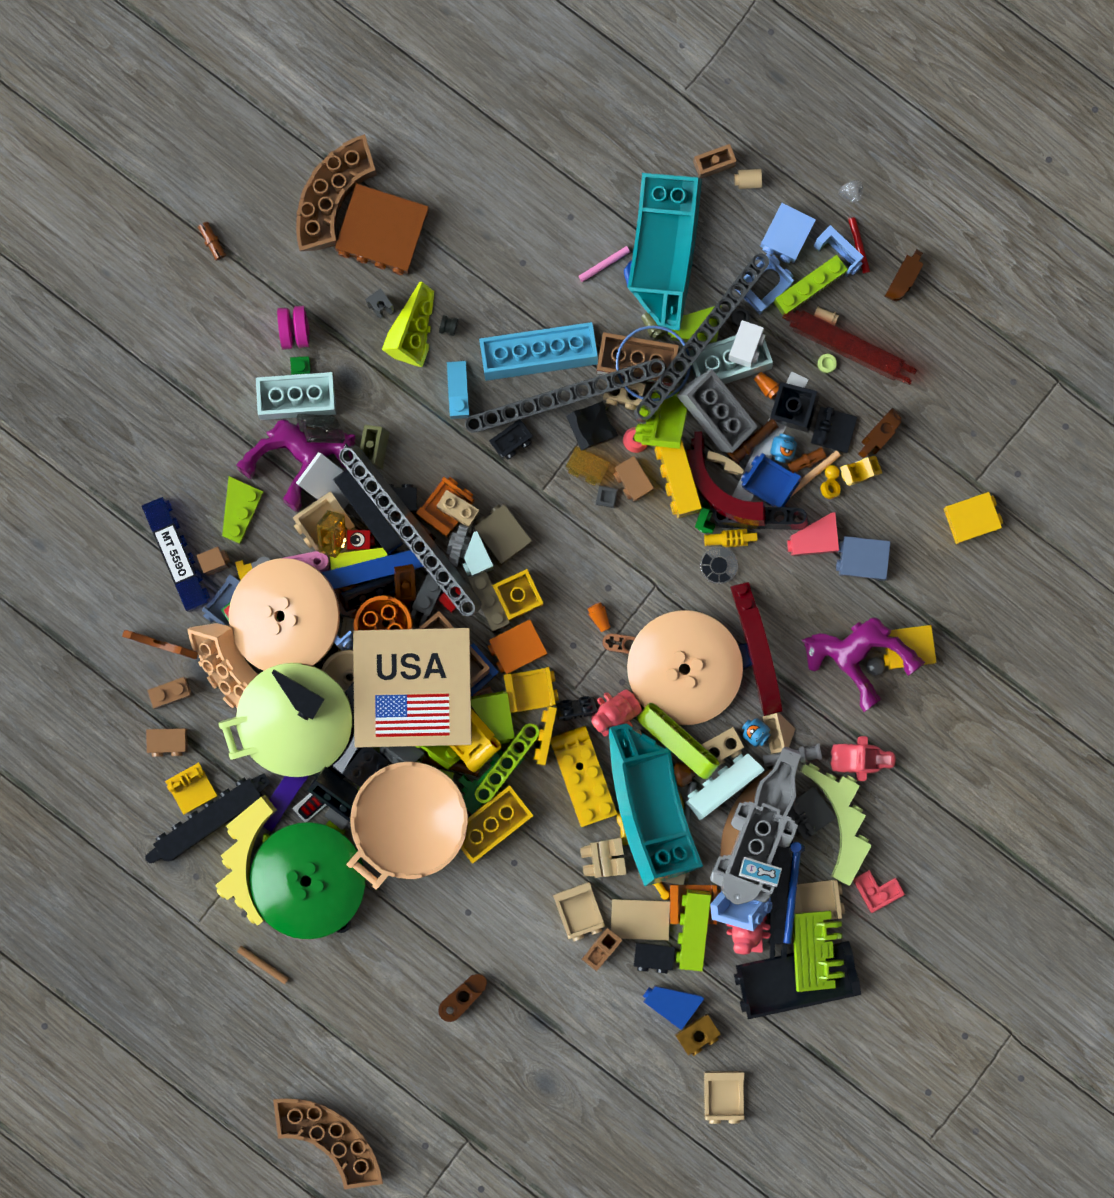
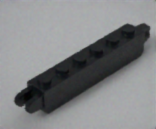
[145,773,271,864]
[768,814,793,959]

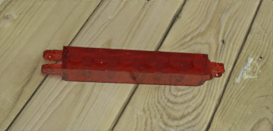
[782,310,917,385]

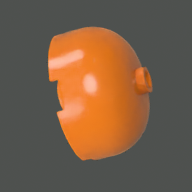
[354,595,413,631]

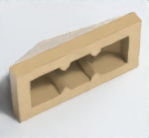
[763,713,795,754]

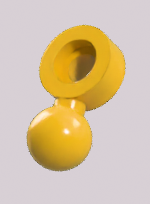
[820,465,841,499]

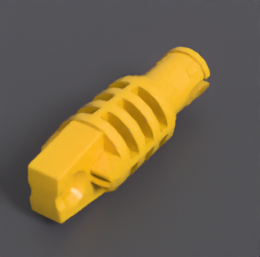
[704,529,758,548]

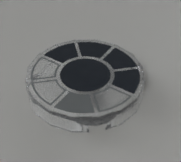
[700,546,738,585]

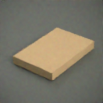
[611,899,670,940]

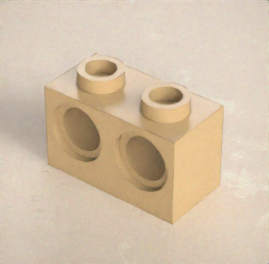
[603,377,646,410]
[436,490,480,528]
[701,727,744,765]

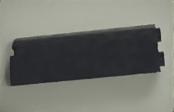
[734,941,861,1019]

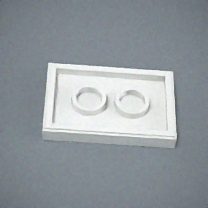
[296,452,349,510]

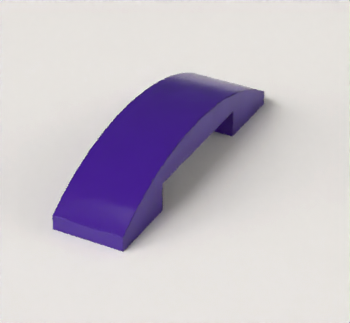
[263,775,310,832]

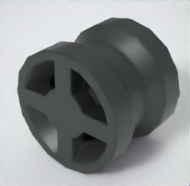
[439,315,458,337]

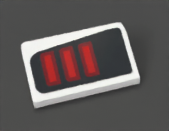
[292,793,326,822]

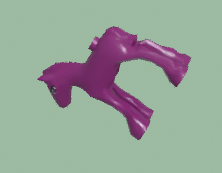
[236,419,356,513]
[802,618,925,712]

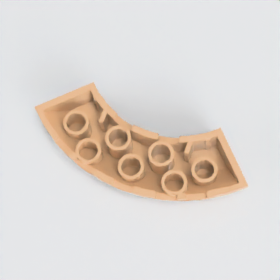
[187,623,258,708]

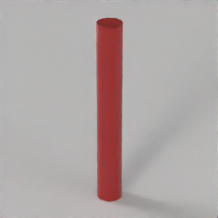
[848,217,870,274]

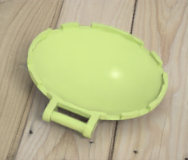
[218,663,353,777]

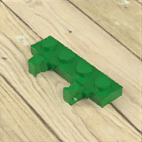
[458,747,525,814]

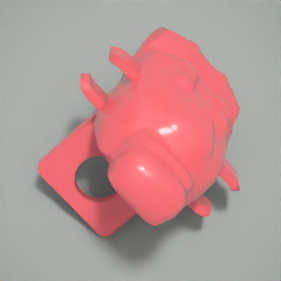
[591,689,643,736]
[830,736,896,781]
[726,915,771,955]

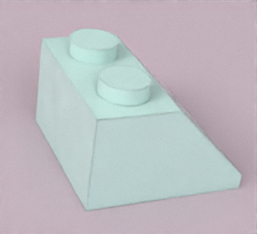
[463,531,494,577]

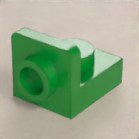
[290,356,311,375]
[695,501,715,534]

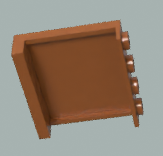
[335,184,429,276]

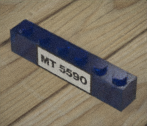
[142,497,211,613]

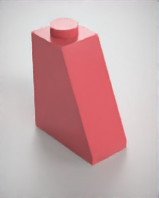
[787,512,839,556]

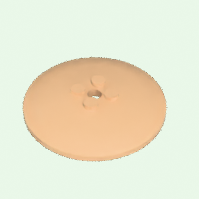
[229,558,340,671]
[627,610,743,725]

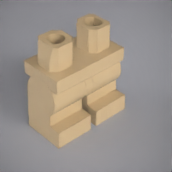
[580,838,627,878]

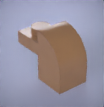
[581,928,622,972]

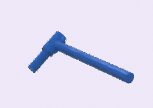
[783,842,805,944]

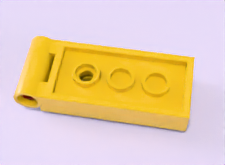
[450,709,501,772]
[550,726,617,827]

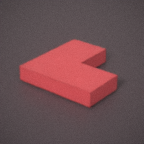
[853,870,905,913]

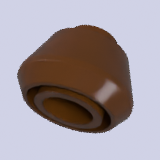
[673,762,695,788]

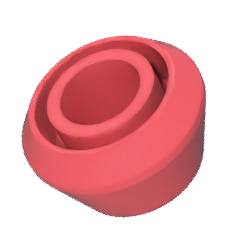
[623,427,648,453]

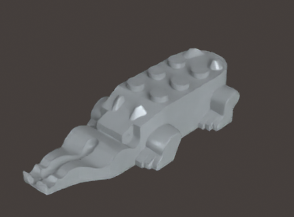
[710,747,801,905]

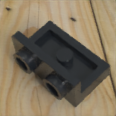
[489,419,533,460]

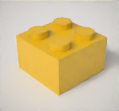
[492,569,544,621]

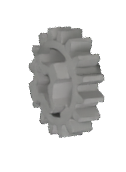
[446,524,471,567]

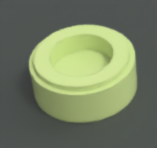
[817,354,837,374]

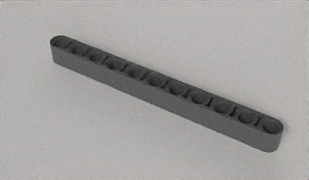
[634,253,769,422]
[465,358,666,433]
[339,445,482,616]

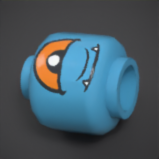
[770,434,797,463]
[742,718,771,747]

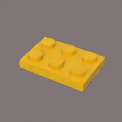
[533,707,557,766]

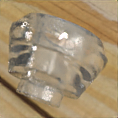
[838,180,863,204]

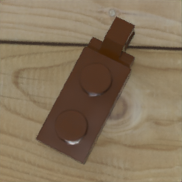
[394,564,416,613]

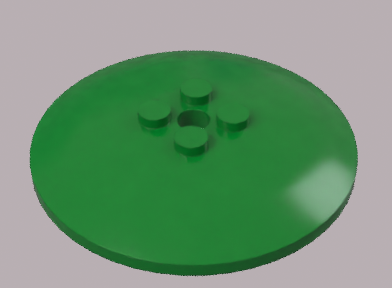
[250,822,366,939]

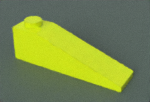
[382,282,434,367]

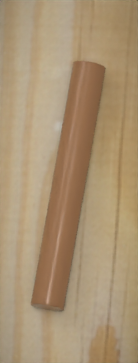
[237,946,289,984]

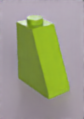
[668,306,722,345]
[471,691,515,744]

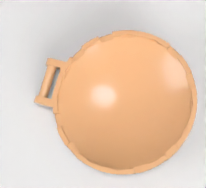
[346,762,468,889]

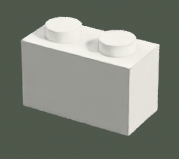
[729,320,766,368]

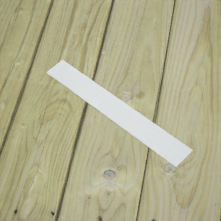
[732,372,808,502]

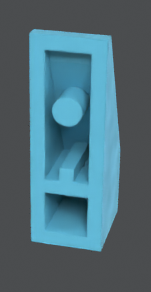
[447,361,470,419]

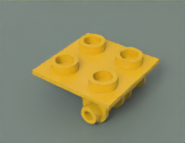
[165,762,217,815]

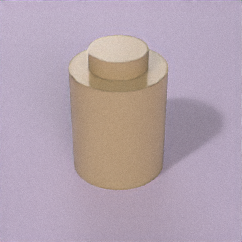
[734,169,762,189]

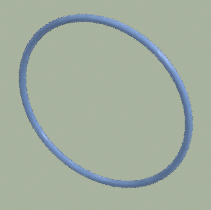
[616,326,691,401]

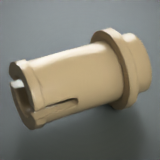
[813,306,839,326]

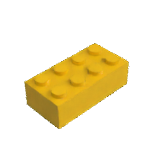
[654,441,702,518]
[460,785,533,864]

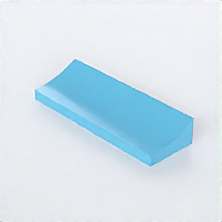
[479,322,598,381]

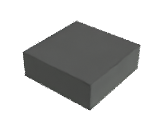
[595,485,618,508]

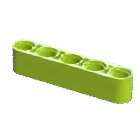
[637,703,720,779]
[475,723,539,803]

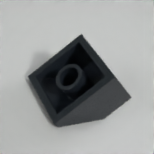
[770,382,819,433]

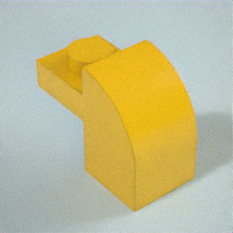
[840,456,882,486]

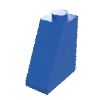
[643,985,704,1030]

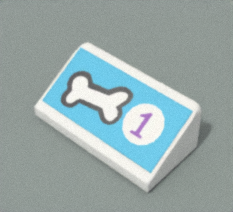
[739,857,782,887]

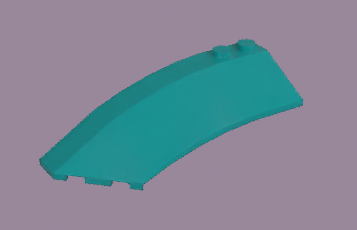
[627,173,702,330]
[609,723,703,886]

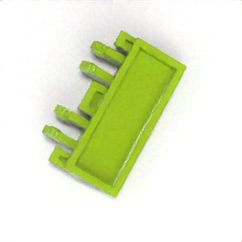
[634,391,688,449]
[793,910,845,992]

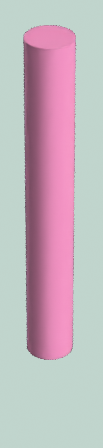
[578,246,630,282]

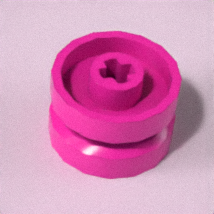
[277,306,310,350]

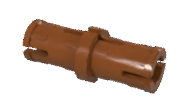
[198,222,226,261]
[787,447,826,474]

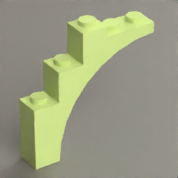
[800,763,872,886]

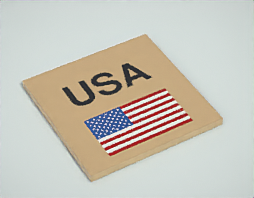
[353,628,472,748]

